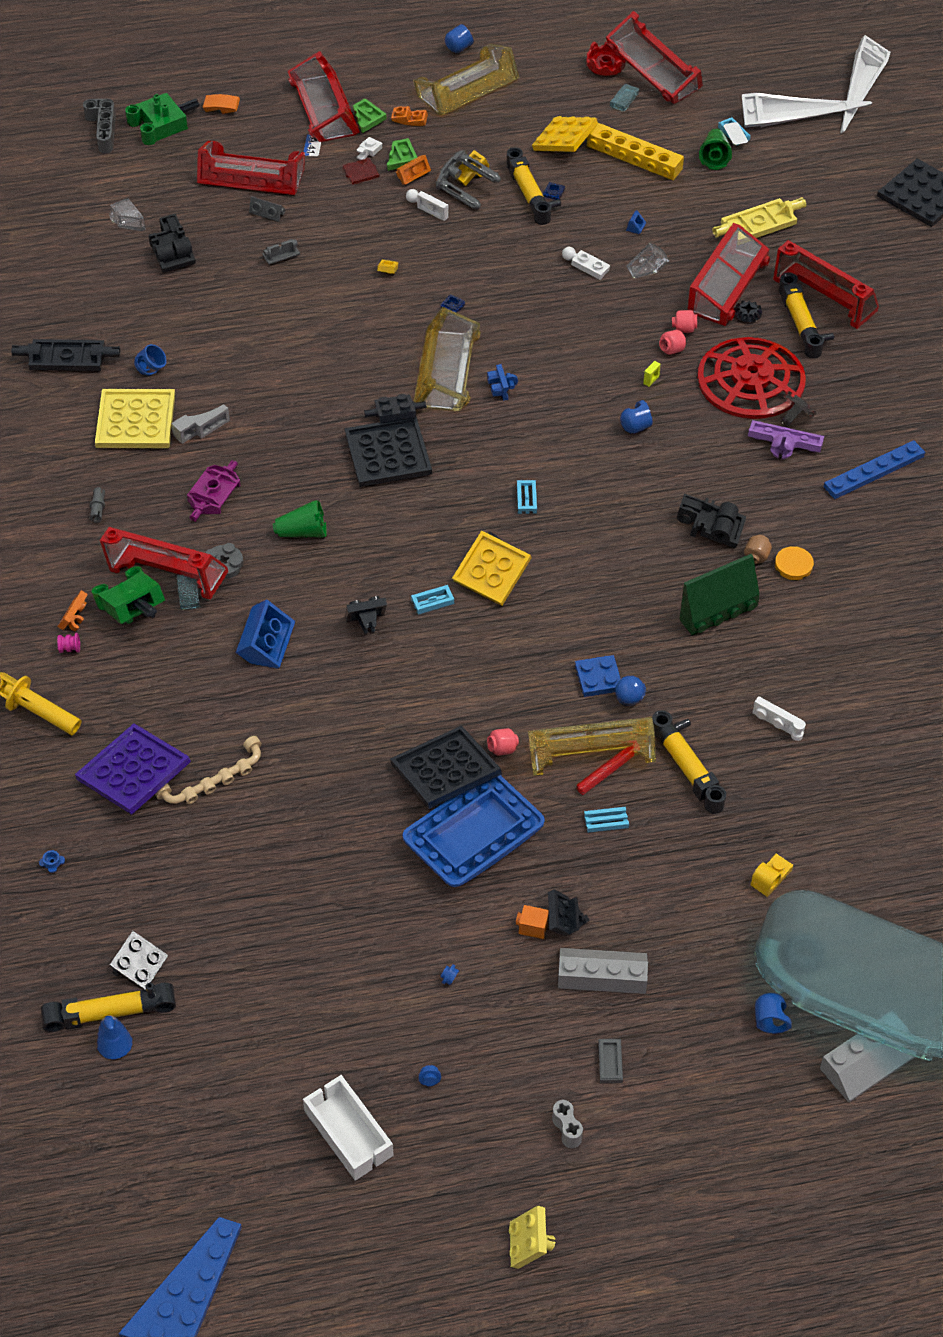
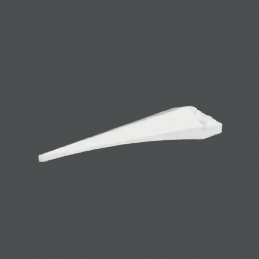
[841,35,891,134]
[741,93,872,128]

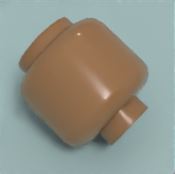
[744,535,772,564]

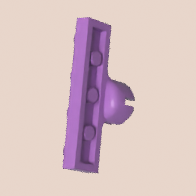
[748,420,824,459]

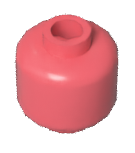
[672,310,697,333]
[659,330,686,355]
[487,728,519,756]

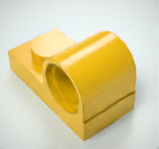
[456,150,489,186]
[750,853,793,897]

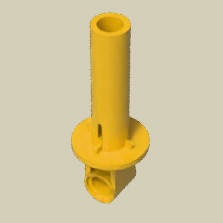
[0,672,82,735]

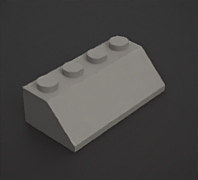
[558,948,648,994]
[820,1011,918,1102]

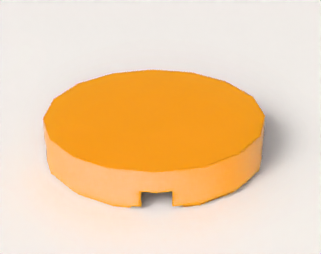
[775,546,814,580]

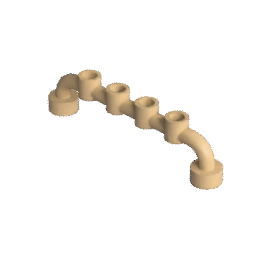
[155,736,262,804]

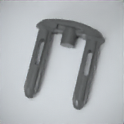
[435,150,501,209]

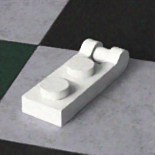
[753,697,805,741]

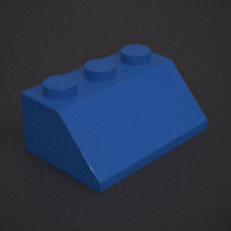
[236,600,295,668]

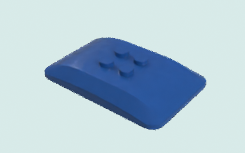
[403,775,545,887]

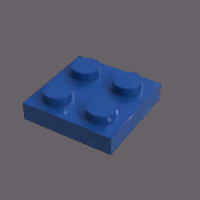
[575,655,621,697]

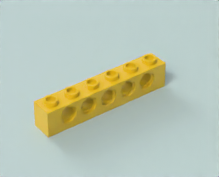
[586,123,684,180]

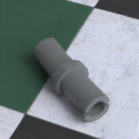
[89,487,105,523]

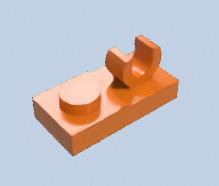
[396,155,431,185]
[57,590,88,631]

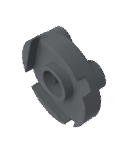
[206,543,244,579]

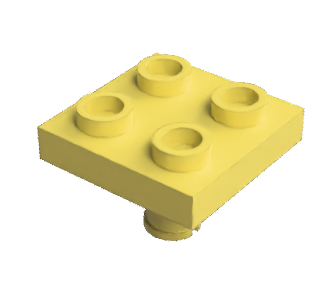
[509,1206,555,1269]

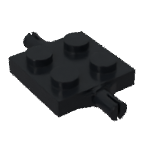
[364,394,426,423]

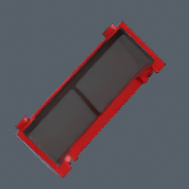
[773,240,879,329]

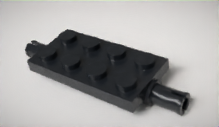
[11,339,121,371]

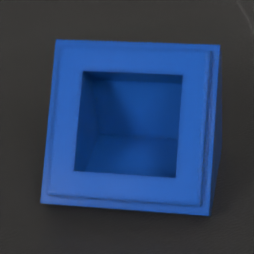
[626,210,646,234]

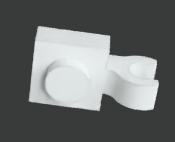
[357,137,382,161]

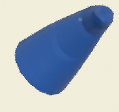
[97,1016,132,1059]

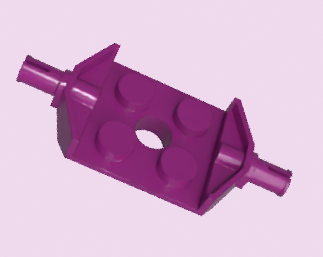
[187,460,241,522]

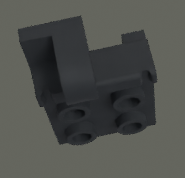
[149,213,196,273]
[677,493,746,549]

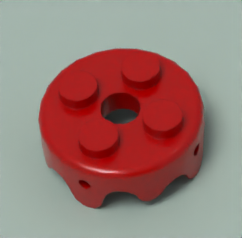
[586,42,626,76]

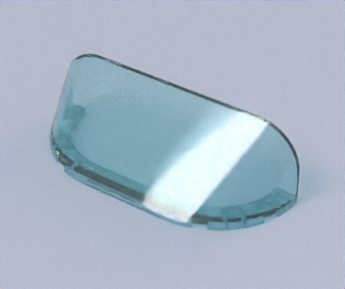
[754,890,943,1061]

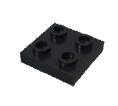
[345,596,387,634]

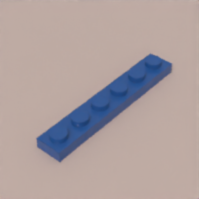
[824,440,925,499]

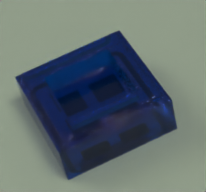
[543,182,565,200]
[441,294,465,315]

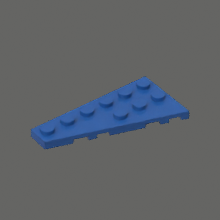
[119,1217,242,1337]

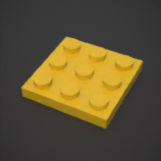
[532,116,598,152]
[452,531,532,606]

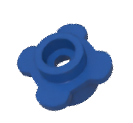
[39,850,65,873]

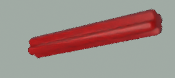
[576,742,641,795]

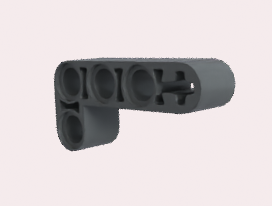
[83,99,116,154]

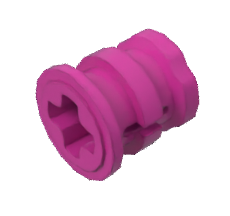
[57,633,80,653]

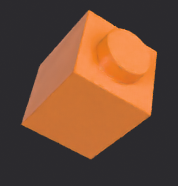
[516,905,549,939]

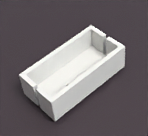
[303,1075,394,1181]

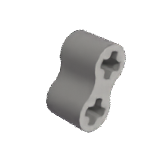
[552,1100,583,1148]

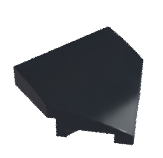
[548,889,590,936]

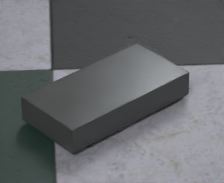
[598,1039,623,1083]

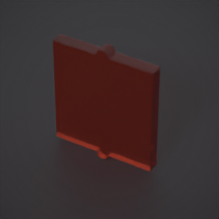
[343,158,380,185]

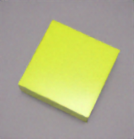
[643,361,661,387]

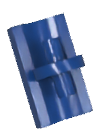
[487,364,518,401]

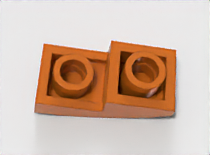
[203,94,240,114]
[391,106,428,126]

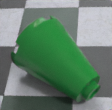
[699,129,732,170]
[273,500,327,538]

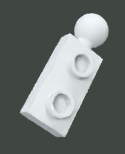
[406,189,448,221]
[562,247,610,280]

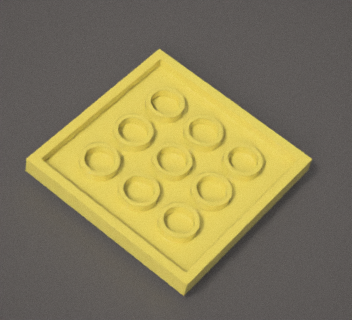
[95,389,175,448]

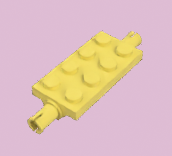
[712,197,806,244]

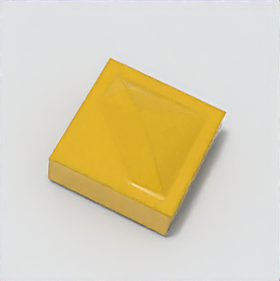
[377,259,398,274]

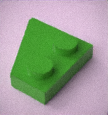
[353,98,387,133]
[387,138,417,171]

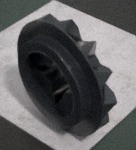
[734,300,762,322]

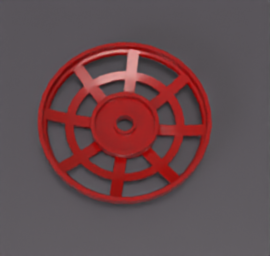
[697,337,806,419]

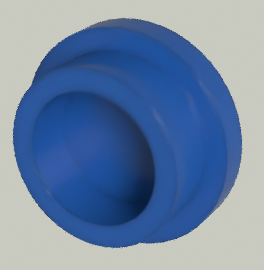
[440,964,459,985]
[418,1065,441,1086]

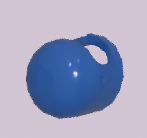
[445,24,474,53]
[134,344,166,375]
[620,400,653,434]
[615,676,646,706]
[755,993,792,1034]

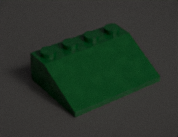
[679,554,760,636]

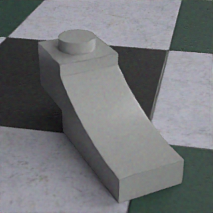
[171,404,230,444]

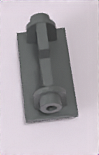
[249,196,285,222]
[262,239,300,265]

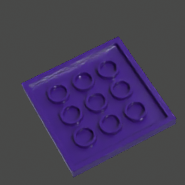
[75,724,191,815]

